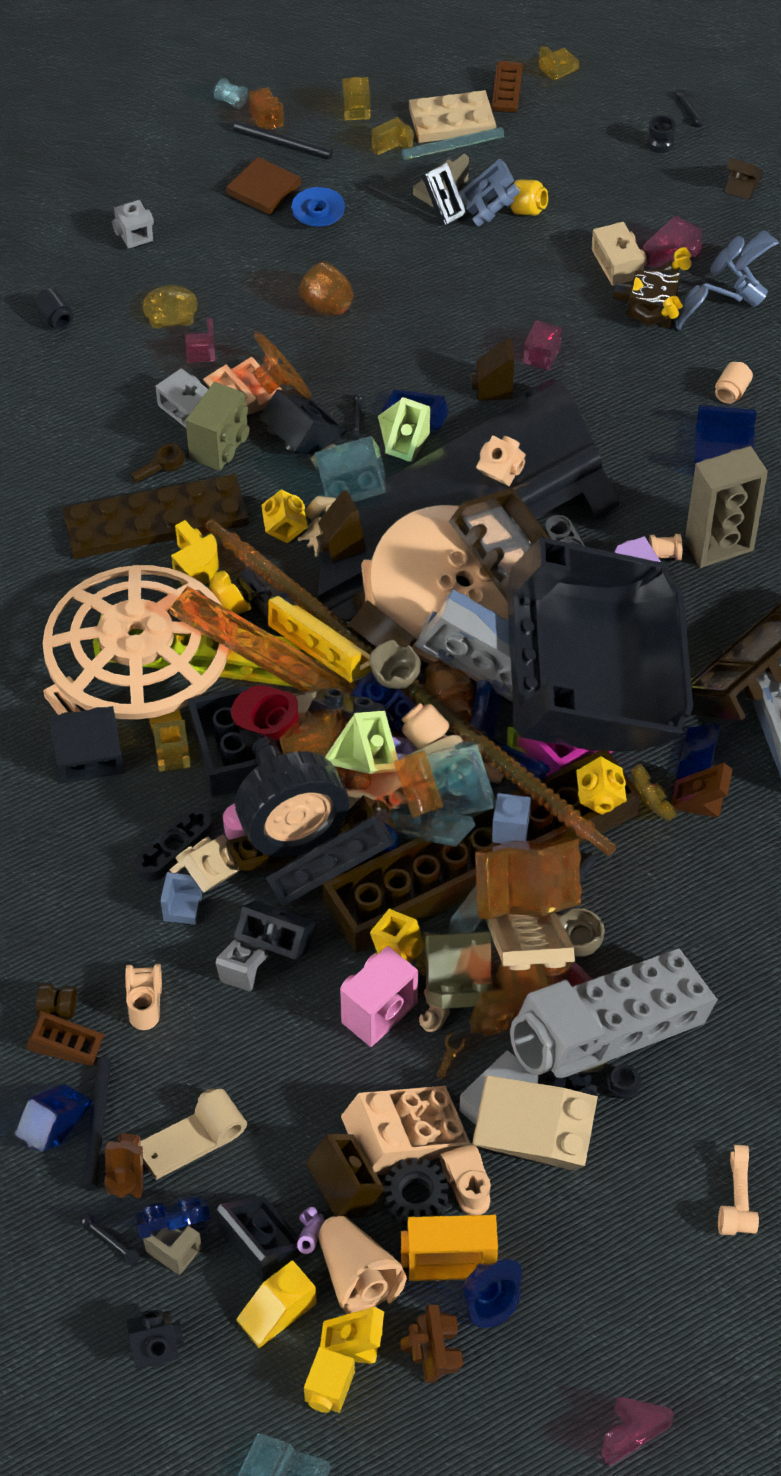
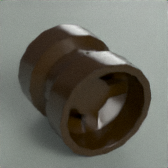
[36,982,77,1020]

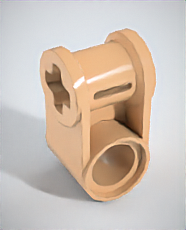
[125,964,162,1030]
[440,1143,491,1215]

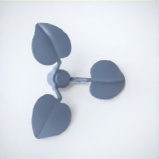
[674,230,779,331]

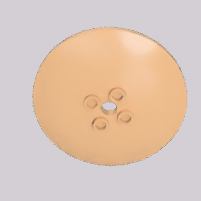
[369,505,524,672]

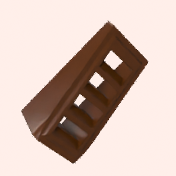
[491,61,523,113]
[26,1010,105,1066]

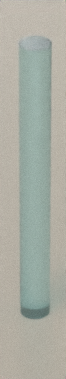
[401,127,504,160]

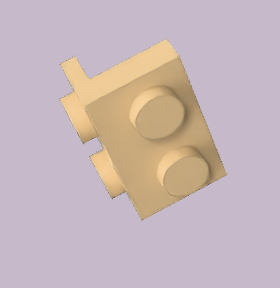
[170,835,241,892]

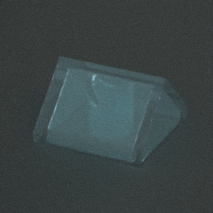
[420,741,496,819]

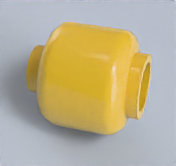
[510,179,548,216]

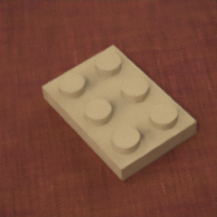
[409,90,496,143]

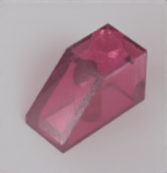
[643,215,702,268]

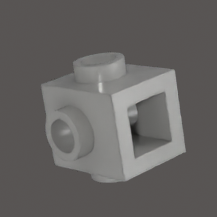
[112,200,154,248]

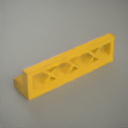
[268,596,372,683]

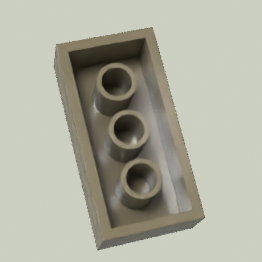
[684,446,768,568]

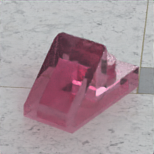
[601,1397,674,1467]

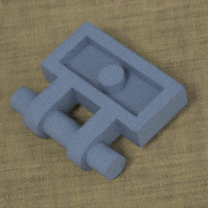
[459,159,521,227]

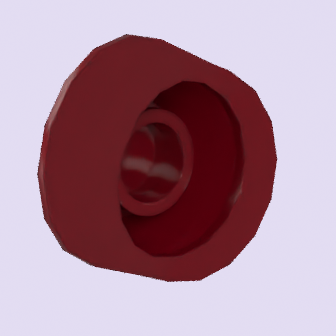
[231,685,300,740]

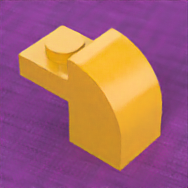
[171,520,219,586]

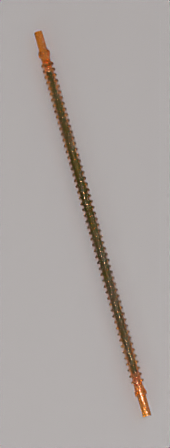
[206,519,616,856]

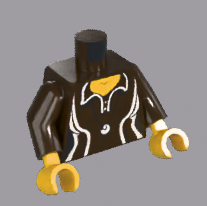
[613,247,692,329]

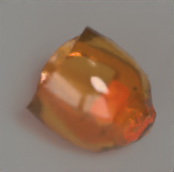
[299,261,354,316]

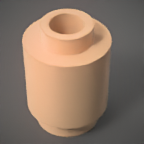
[715,362,753,404]

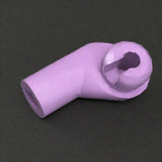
[297,1207,324,1254]

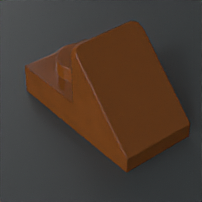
[670,763,732,817]

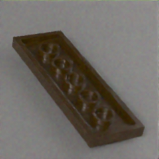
[62,474,249,559]

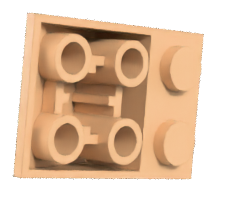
[341,1086,471,1175]

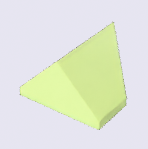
[378,397,430,462]
[325,711,400,774]

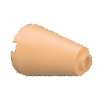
[318,1216,407,1314]

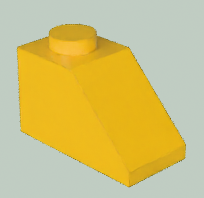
[236,1260,317,1348]

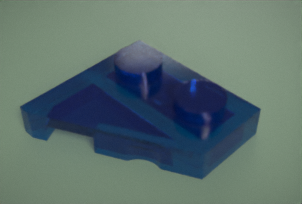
[136,1195,211,1239]

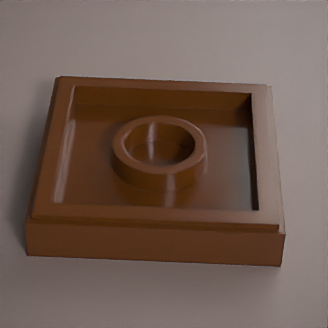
[226,157,301,215]

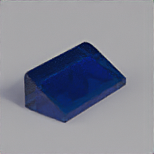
[676,724,721,780]

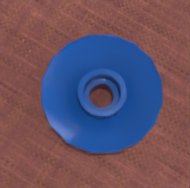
[291,187,345,227]

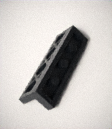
[266,808,395,906]

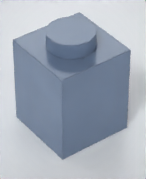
[492,793,531,847]

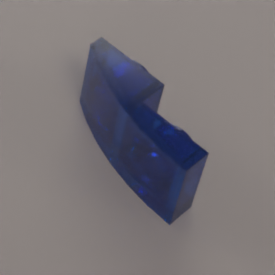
[350,671,416,734]

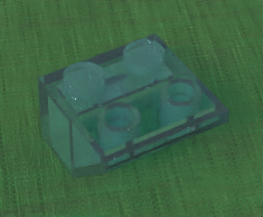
[315,436,386,502]

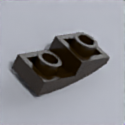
[348,600,418,647]
[226,836,297,871]

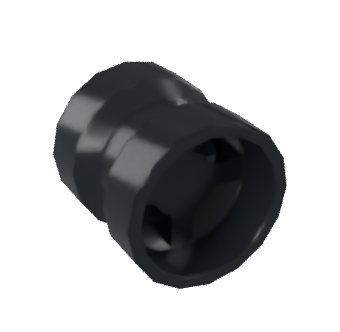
[648,115,676,153]

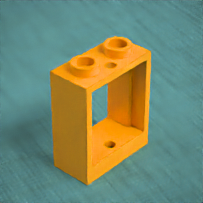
[401,1215,498,1281]

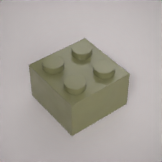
[185,381,250,471]

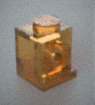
[249,87,284,129]

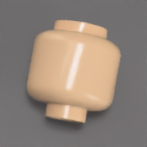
[402,703,449,750]

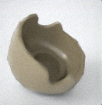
[369,640,421,689]
[558,908,605,957]

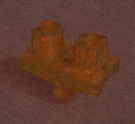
[393,750,444,818]

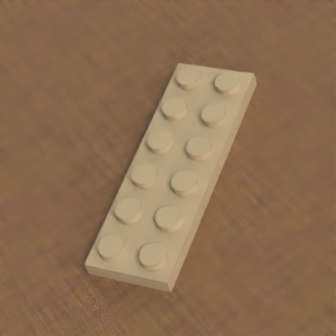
[485,903,575,970]

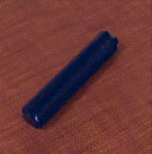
[486,740,550,780]

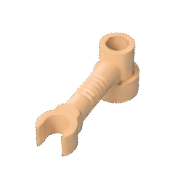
[718,1145,759,1236]

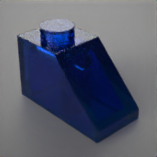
[14,1084,93,1152]

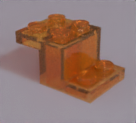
[475,838,582,920]
[469,954,575,1035]

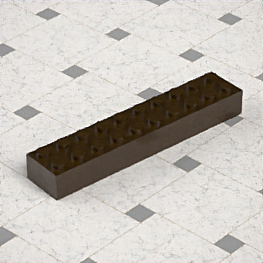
[323,750,641,954]

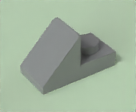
[215,939,269,991]

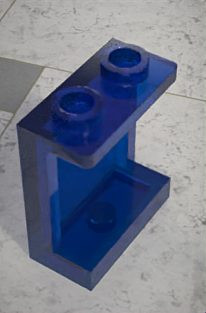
[693,405,757,477]

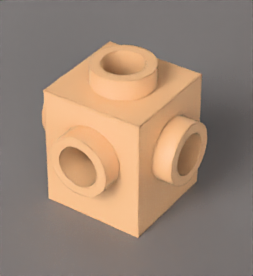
[476,435,526,487]

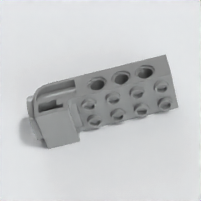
[510,948,718,1078]

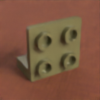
[426,932,505,1009]

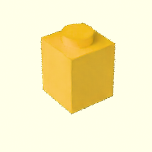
[304,1347,355,1413]

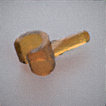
[436,1032,467,1079]

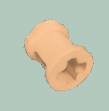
[649,534,682,561]

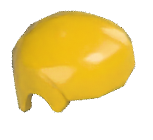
[209,570,251,616]

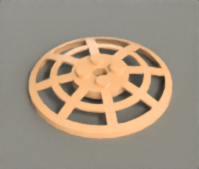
[43,565,230,719]

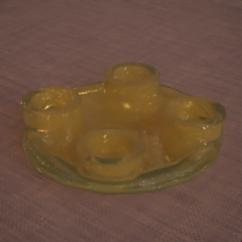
[142,285,198,328]
[630,763,678,821]

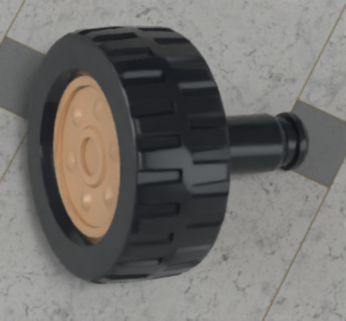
[235,737,350,857]

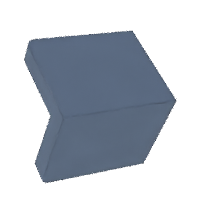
[161,872,202,925]

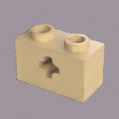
[592,222,647,286]

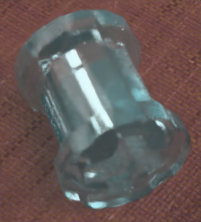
[214,78,248,110]

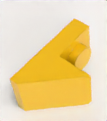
[320,1307,384,1364]

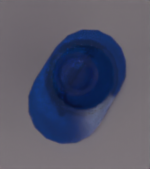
[463,1259,522,1328]

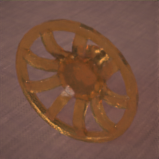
[252,330,312,399]

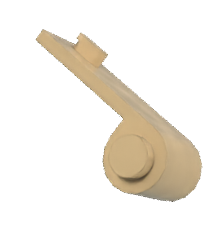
[141,1088,247,1180]

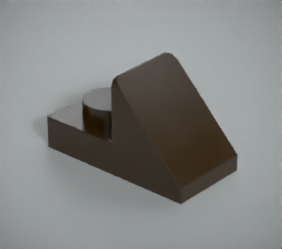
[725,158,764,199]

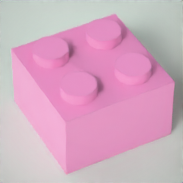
[340,946,418,1047]

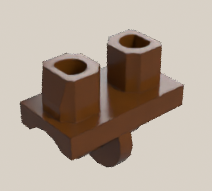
[105,1133,143,1199]
[400,1305,463,1383]

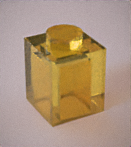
[342,77,371,120]
[152,720,191,772]

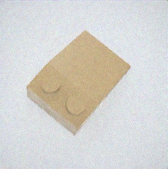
[472,1075,598,1170]

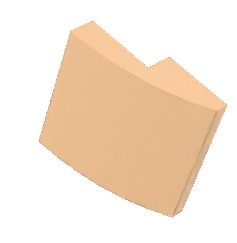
[203,357,282,415]

